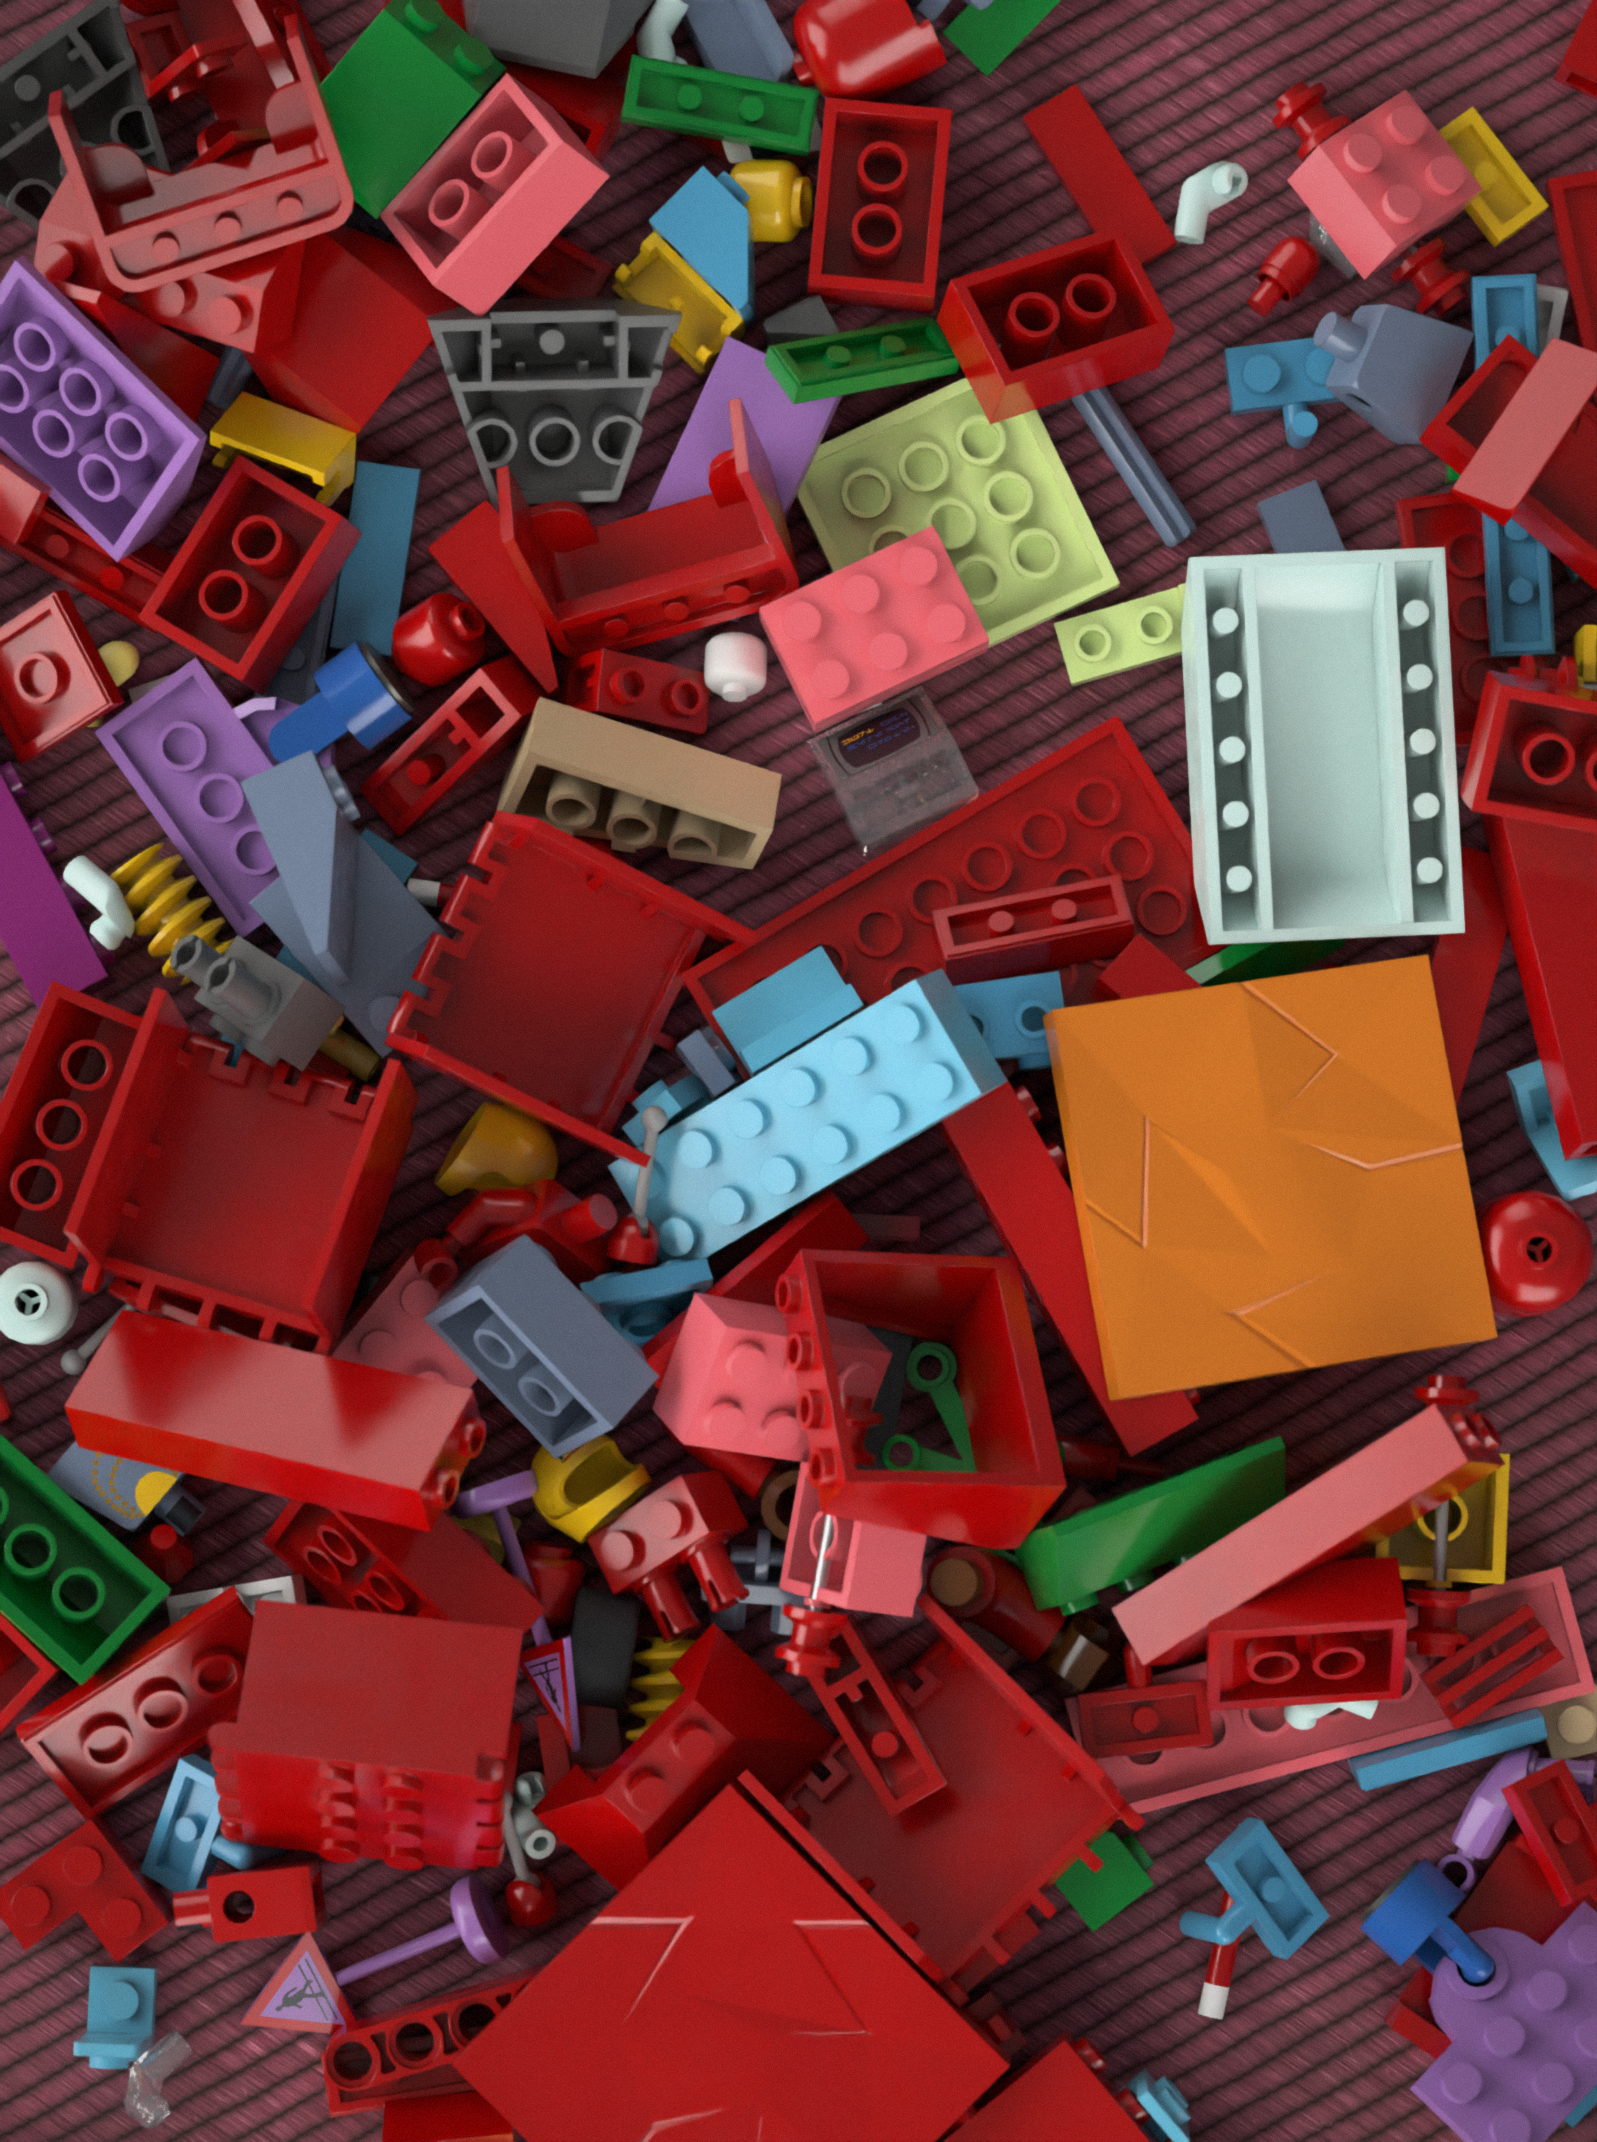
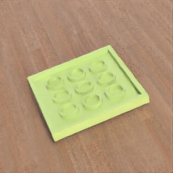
[796,377,1120,648]

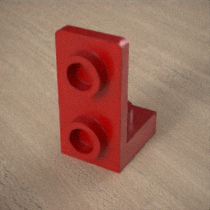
[560,648,710,736]

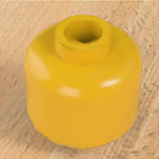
[730,159,813,243]

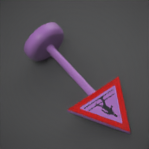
[450,1469,581,1752]
[239,1874,508,2034]

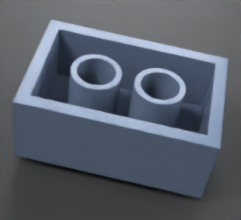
[423,1234,659,1459]

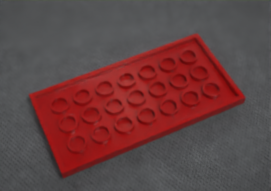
[680,715,1231,1083]

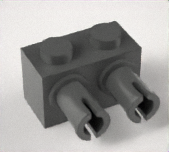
[170,934,346,1072]

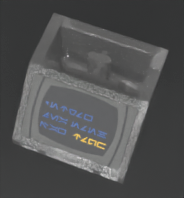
[807,686,979,856]

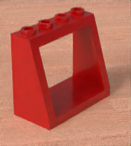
[775,1249,1066,1549]

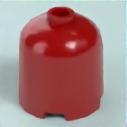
[791,0,947,102]
[1475,1190,1594,1318]

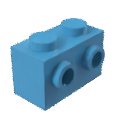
[953,971,1064,1071]

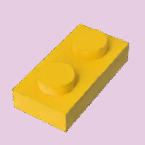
[1438,106,1549,248]

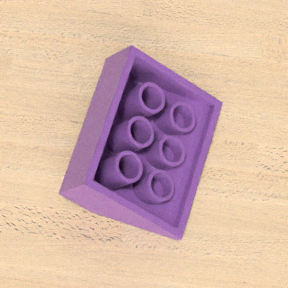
[0,256,207,563]

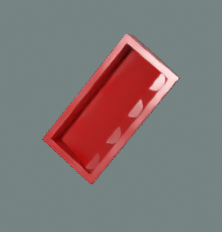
[1419,333,1597,590]

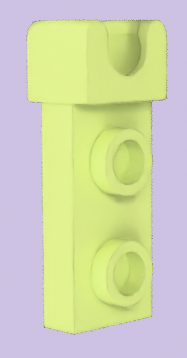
[1054,583,1186,687]

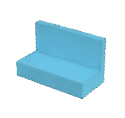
[712,945,864,1078]

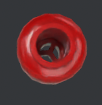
[391,593,486,687]
[502,1539,586,1637]

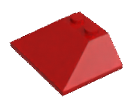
[531,1623,836,1891]

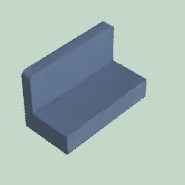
[680,0,794,84]

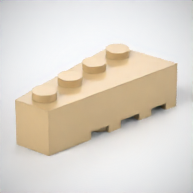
[497,697,782,870]

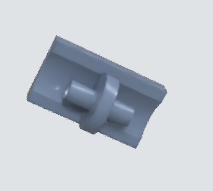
[701,1528,809,1635]

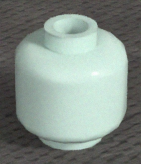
[0,1261,78,1345]

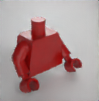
[414,1178,617,1291]

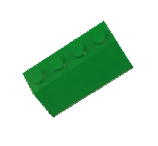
[0,1434,171,1686]
[1014,1436,1285,1616]

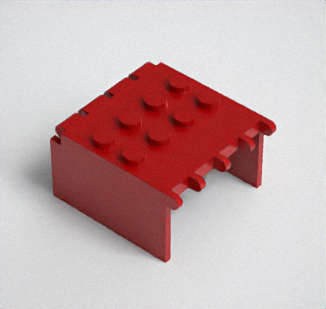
[384,810,758,1168]
[63,987,419,1357]
[737,1593,1146,2008]
[208,1599,523,1870]

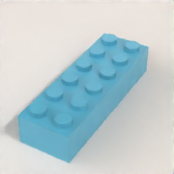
[608,969,1008,1263]

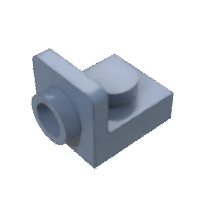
[675,1026,742,1100]

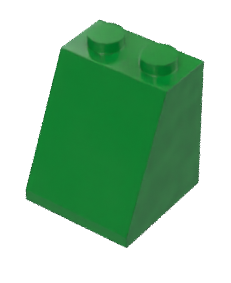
[321,0,507,220]

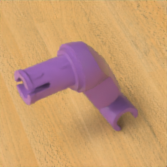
[1437,1745,1597,1893]

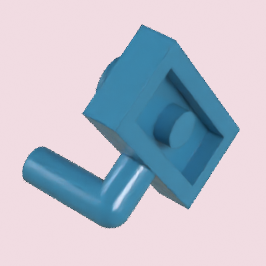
[1223,338,1342,449]
[140,1754,288,1892]
[1179,1817,1330,1960]

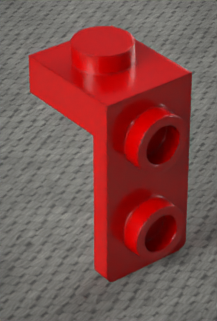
[124,10,249,104]

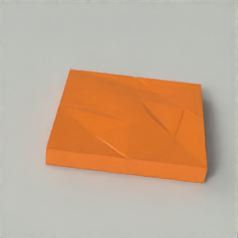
[1043,954,1498,1402]

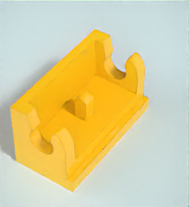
[612,231,746,377]
[210,391,356,507]

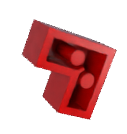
[0,1814,175,1963]

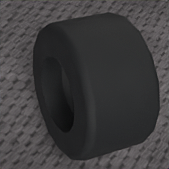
[568,1587,641,1709]

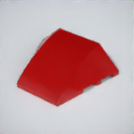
[240,225,459,435]

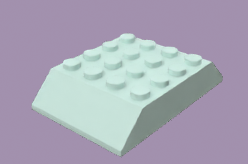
[1181,547,1465,945]

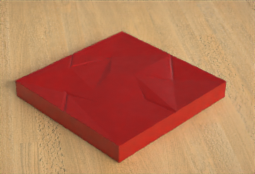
[451,1779,1010,2142]

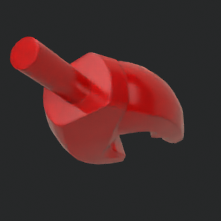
[1055,1435,1163,1481]

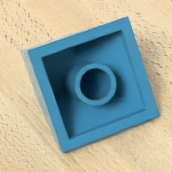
[649,166,757,329]

